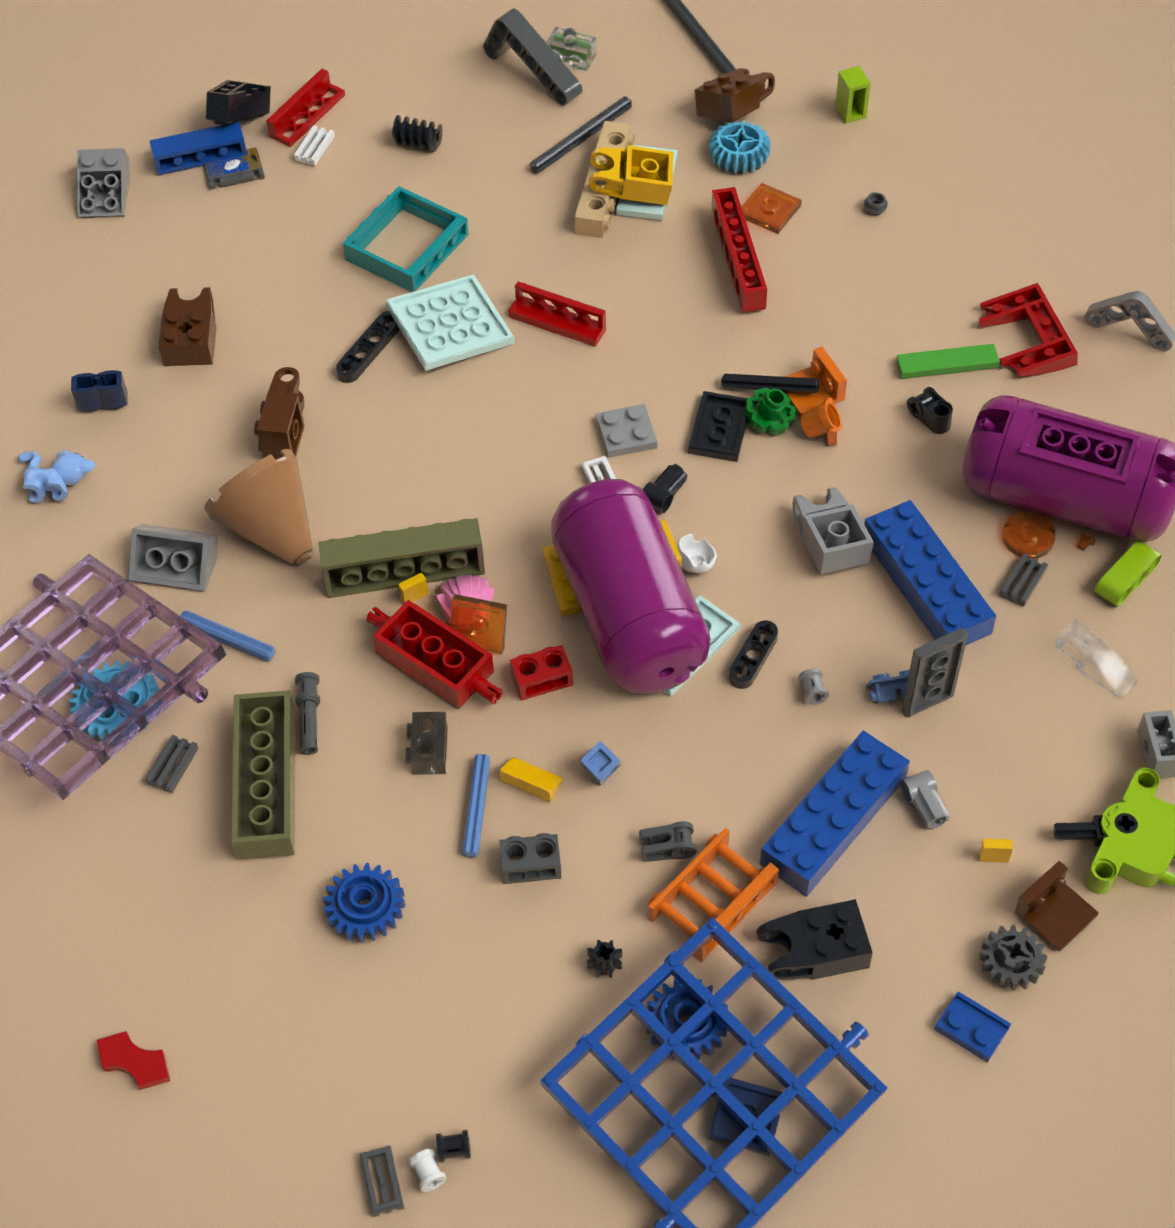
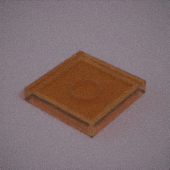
[742,183,802,234]
[451,594,507,654]

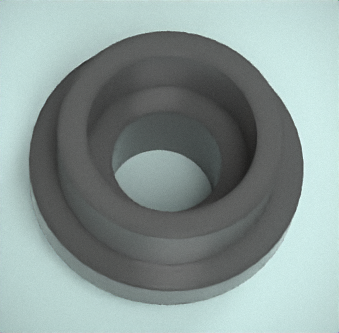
[864,192,888,214]

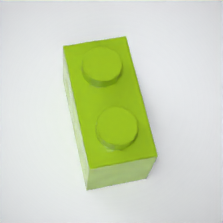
[835,66,871,123]

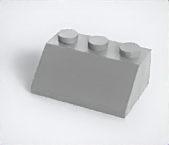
[128,524,218,591]

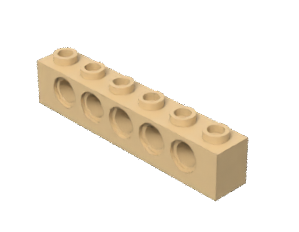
[575,121,635,238]

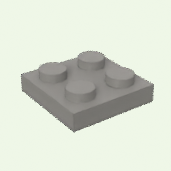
[596,404,657,458]

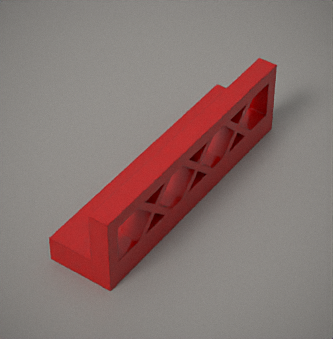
[266,69,345,147]
[508,281,606,347]

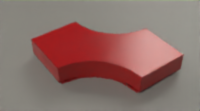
[97,1031,170,1090]

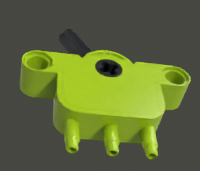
[1053,767,1175,894]

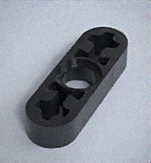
[729,620,778,689]

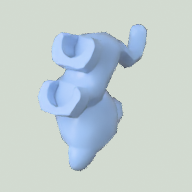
[18,450,95,503]

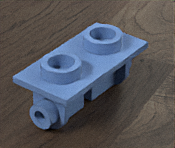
[866,669,910,704]

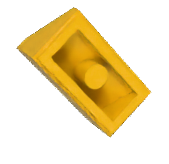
[499,757,563,802]

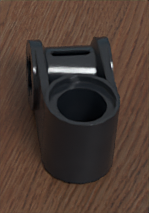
[907,387,953,434]

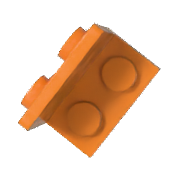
[784,346,847,416]

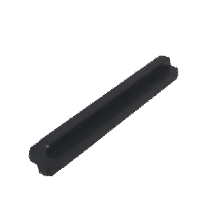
[721,373,820,394]

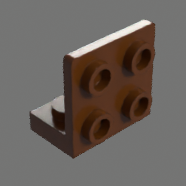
[1014,861,1099,951]

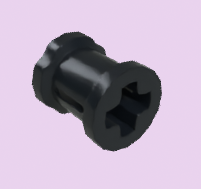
[436,1129,471,1163]

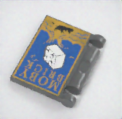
[204,147,265,189]

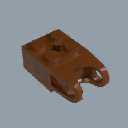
[695,68,775,123]
[159,287,216,366]
[254,367,305,460]

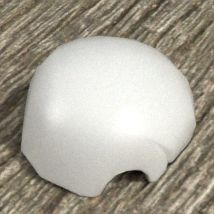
[677,534,717,573]

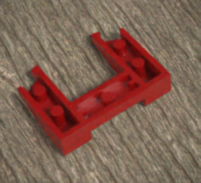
[979,283,1078,377]

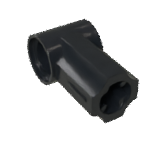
[643,464,687,514]

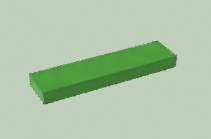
[896,344,1000,379]

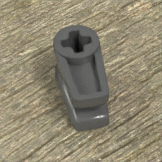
[639,821,697,862]

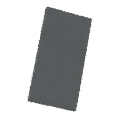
[902,627,968,717]

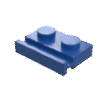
[934,991,1011,1063]

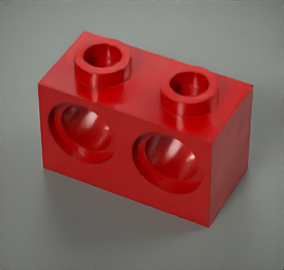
[510,645,573,701]

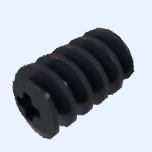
[392,115,442,151]

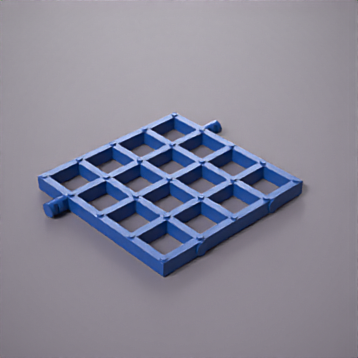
[540,917,888,1228]

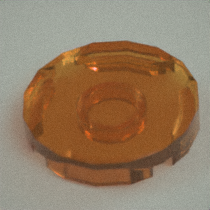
[1002,512,1056,559]

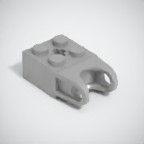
[792,487,874,575]

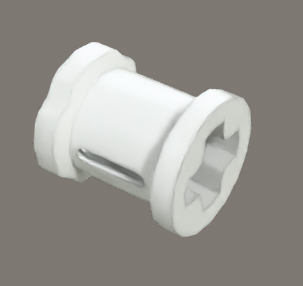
[408,1149,447,1192]

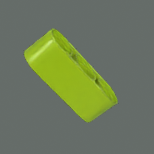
[1094,541,1162,607]

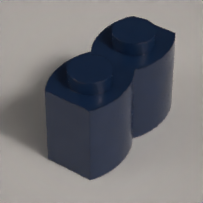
[71,370,128,411]

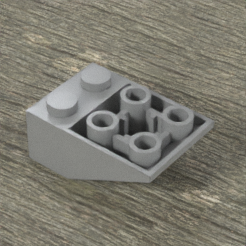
[77,148,130,218]

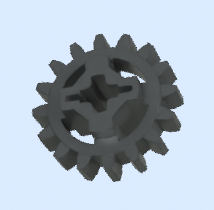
[979,925,1047,990]

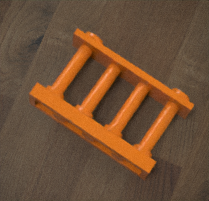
[648,828,779,962]

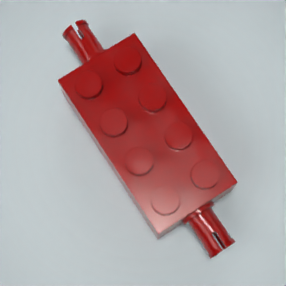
[366,600,503,709]

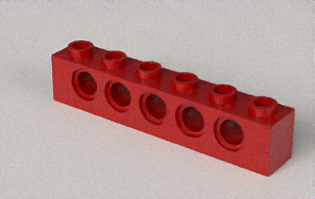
[711,187,768,313]

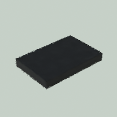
[688,391,749,462]

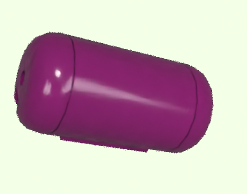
[962,395,1175,542]
[551,479,711,694]

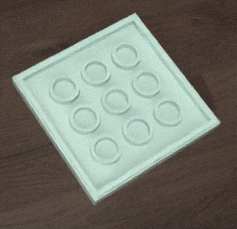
[386,274,515,371]

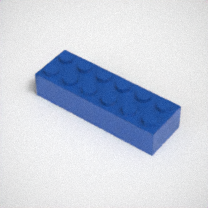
[864,500,996,646]
[760,730,910,897]

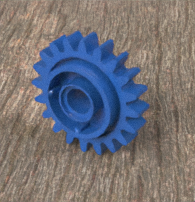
[323,863,405,942]
[646,978,728,1060]

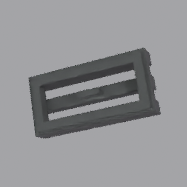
[1000,553,1048,607]
[146,734,199,793]
[359,1146,405,1217]

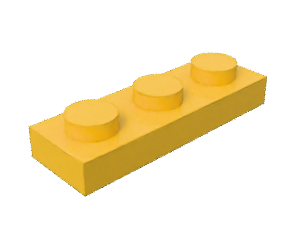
[542,545,581,616]

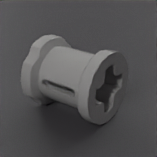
[798,668,829,705]

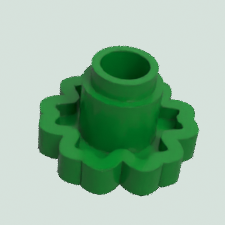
[744,388,796,436]

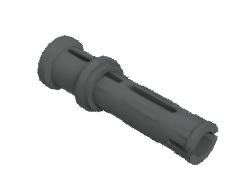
[295,672,320,755]

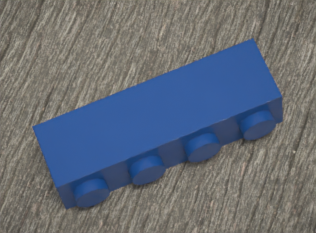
[149,121,247,175]

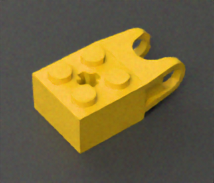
[589,145,674,205]

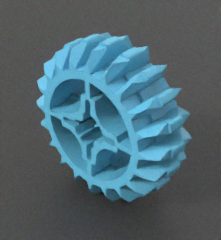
[709,120,770,174]

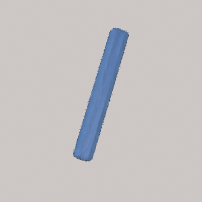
[179,610,275,661]
[462,754,490,858]

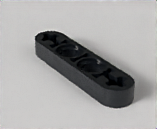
[336,311,400,383]

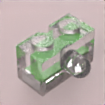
[546,27,597,71]

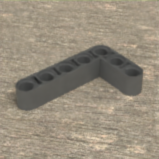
[483,8,583,105]

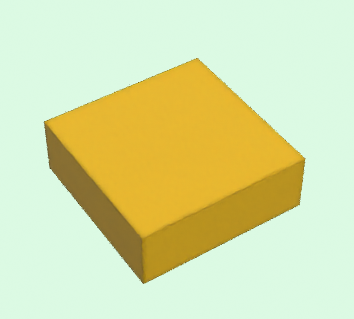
[398,573,428,603]
[979,838,1013,863]

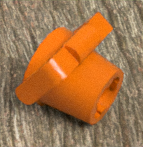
[801,398,842,446]

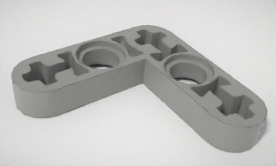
[1084,291,1175,351]

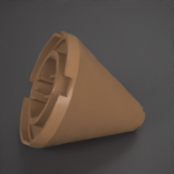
[204,449,313,565]

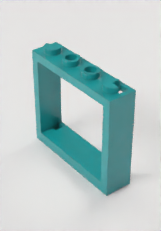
[343,186,469,292]

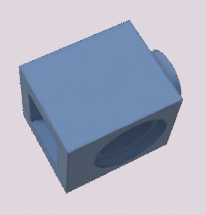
[580,741,621,785]

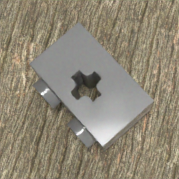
[1137,710,1175,778]

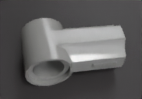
[900,770,950,829]

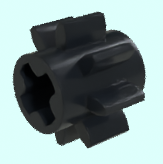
[587,940,622,978]

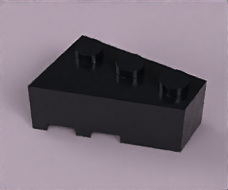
[206,80,271,125]

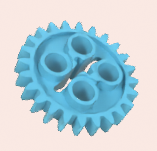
[69,660,161,742]

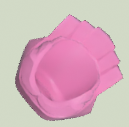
[436,574,494,631]

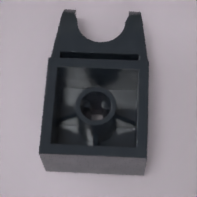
[756,899,873,980]

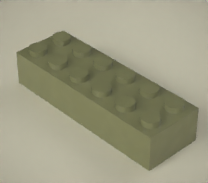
[318,518,485,598]
[231,690,295,859]

